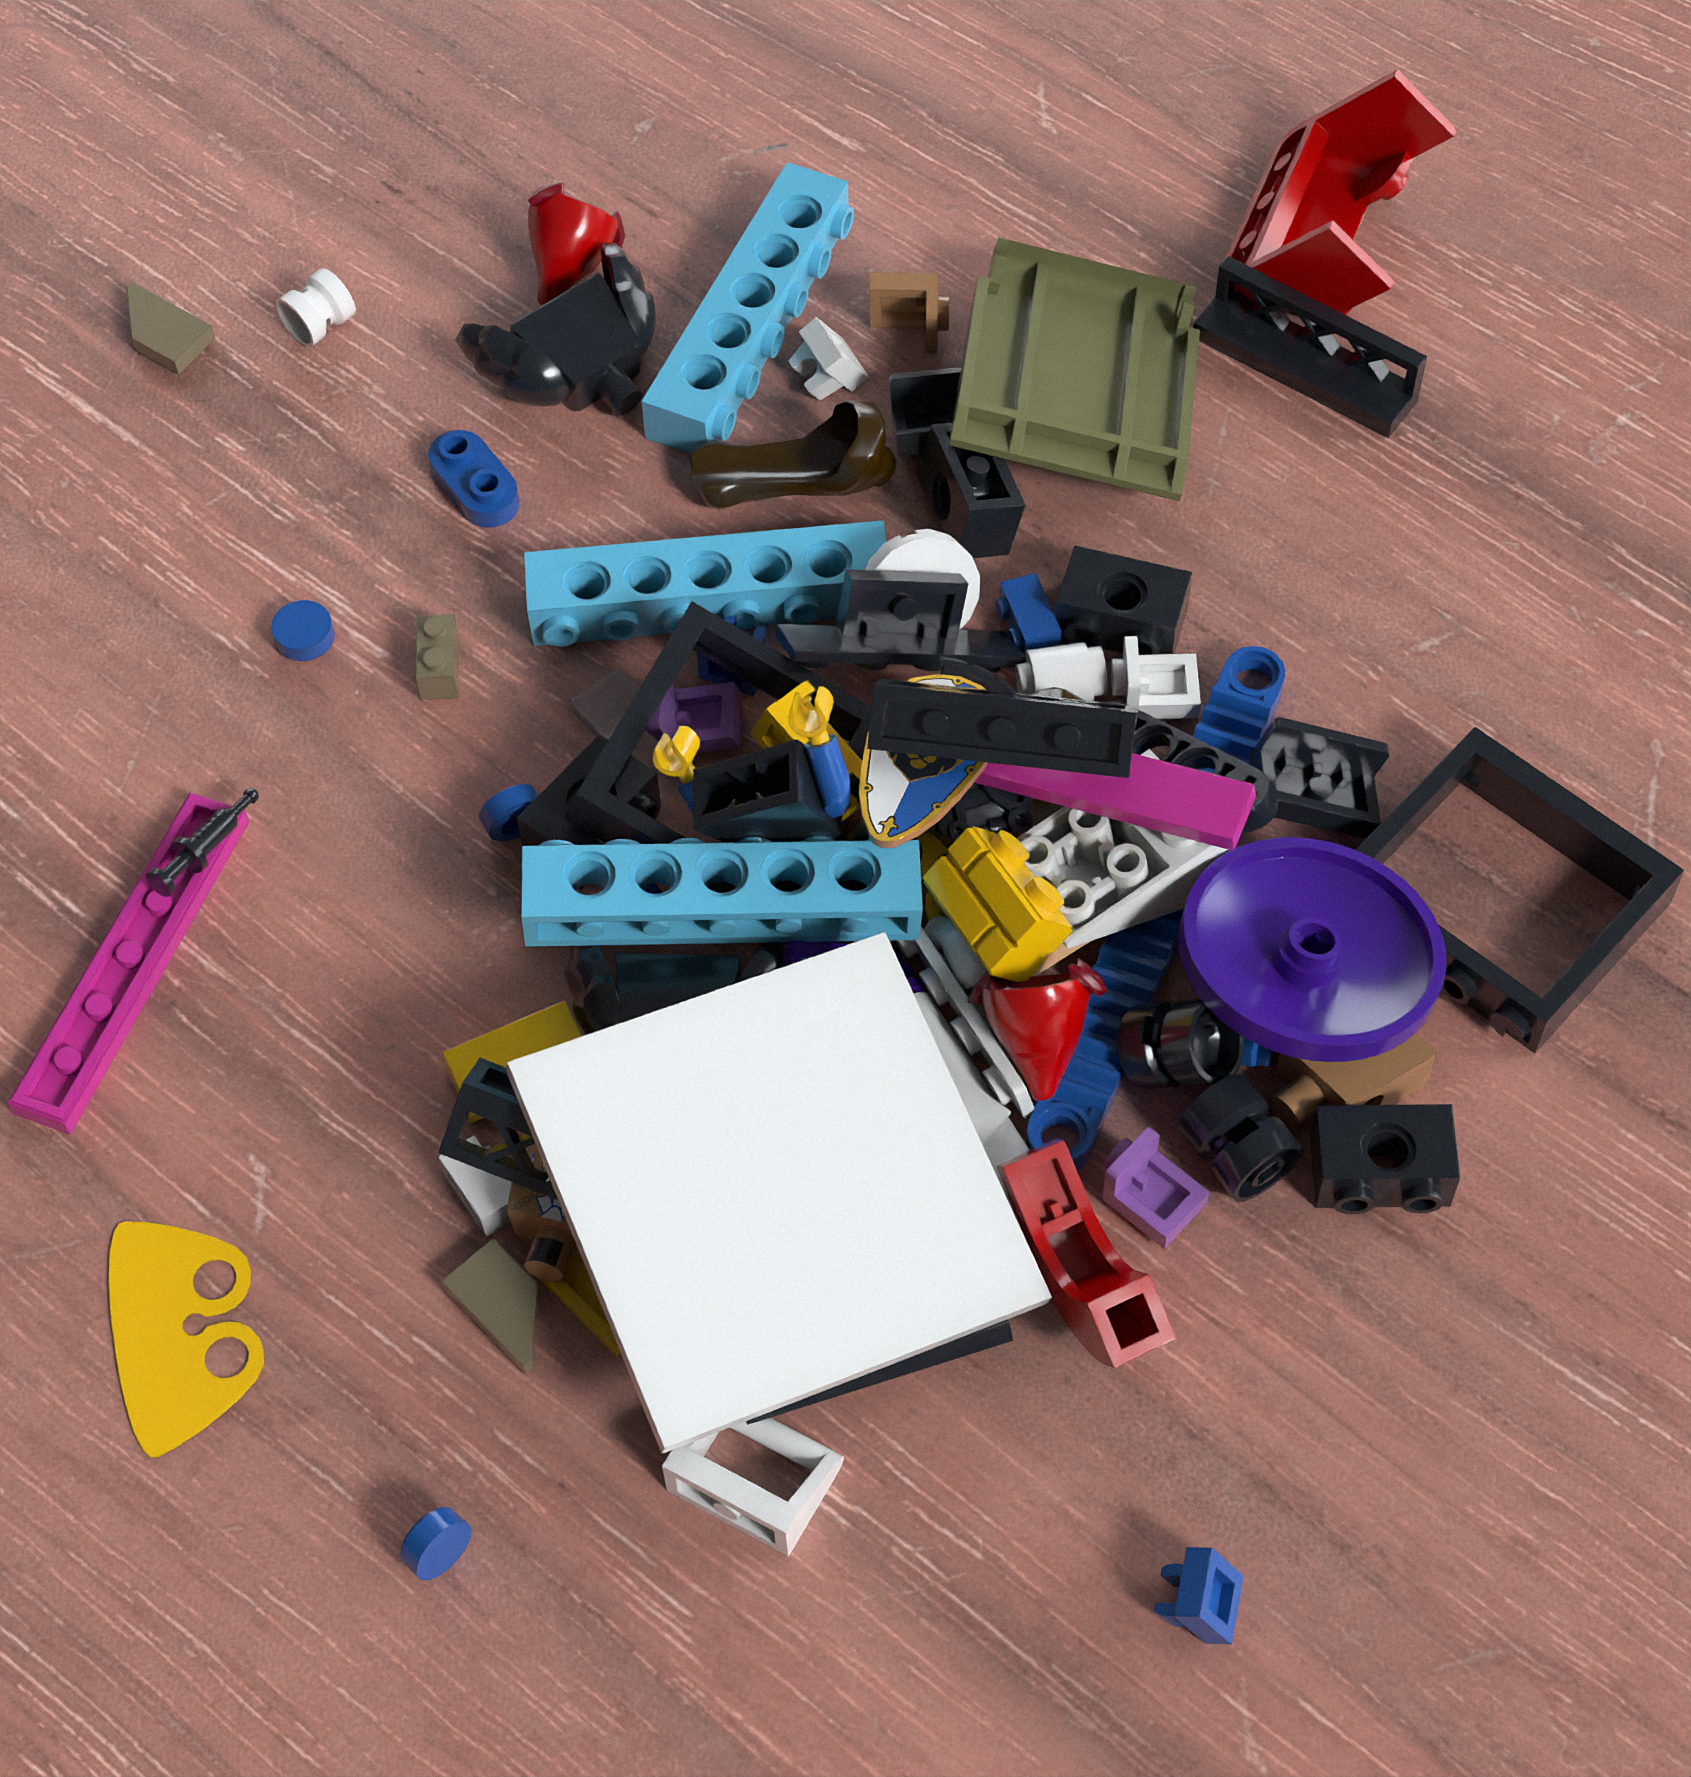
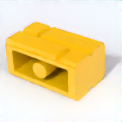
[922,826,1073,983]

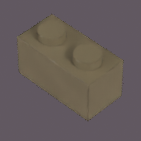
[416,614,459,700]

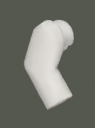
[924,916,987,989]

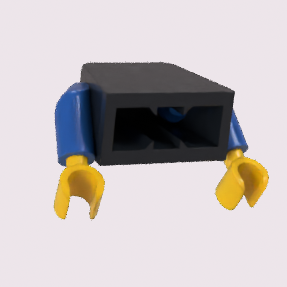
[653,687,850,843]

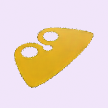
[109,1221,264,1458]

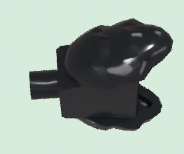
[455,243,656,416]
[565,942,789,1035]

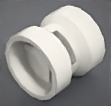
[275,268,356,347]

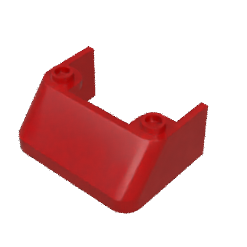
[1224,69,1457,315]

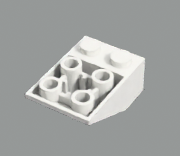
[1017,749,1230,949]

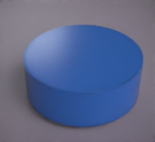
[271,600,335,661]
[479,784,538,841]
[400,1507,472,1581]

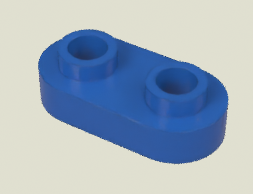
[428,430,520,528]

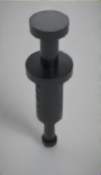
[146,788,259,897]

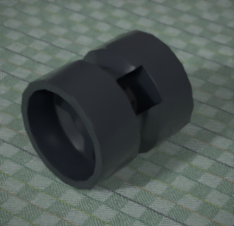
[1117,999,1244,1088]
[1177,1074,1304,1202]

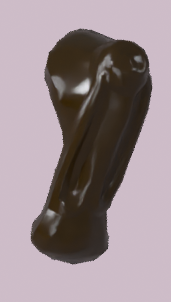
[689,400,897,510]

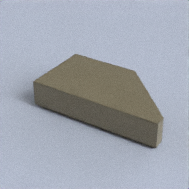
[127,282,215,375]
[441,1238,540,1375]

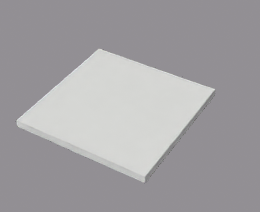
[506,932,1052,1454]

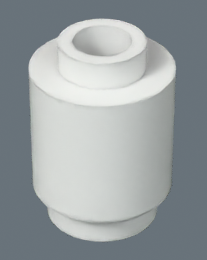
[1015,642,1108,701]

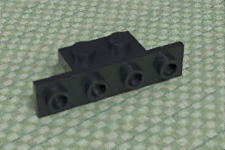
[775,569,1026,673]

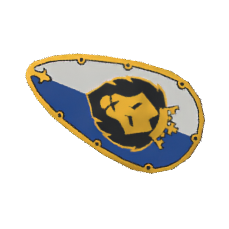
[859,674,988,848]

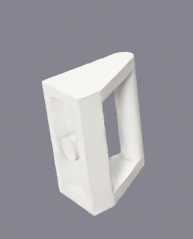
[662,1418,844,1557]

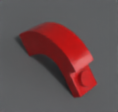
[996,1139,1177,1368]

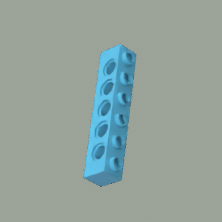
[641,162,854,453]
[524,520,887,646]
[521,836,923,947]

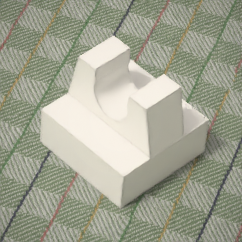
[788,317,869,400]

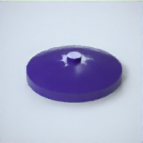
[1178,837,1446,1062]

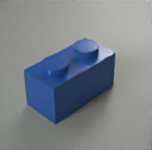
[995,573,1061,655]

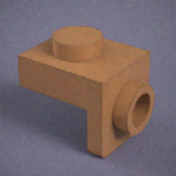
[869,272,949,352]

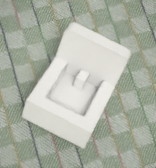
[1111,636,1201,719]

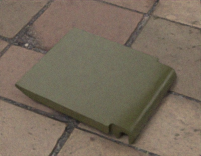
[949,237,1200,501]

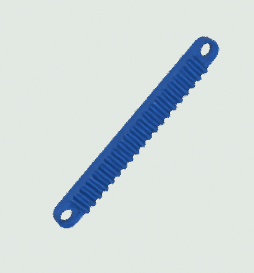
[1026,646,1286,1170]

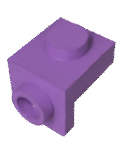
[646,682,742,753]
[1102,1127,1210,1249]

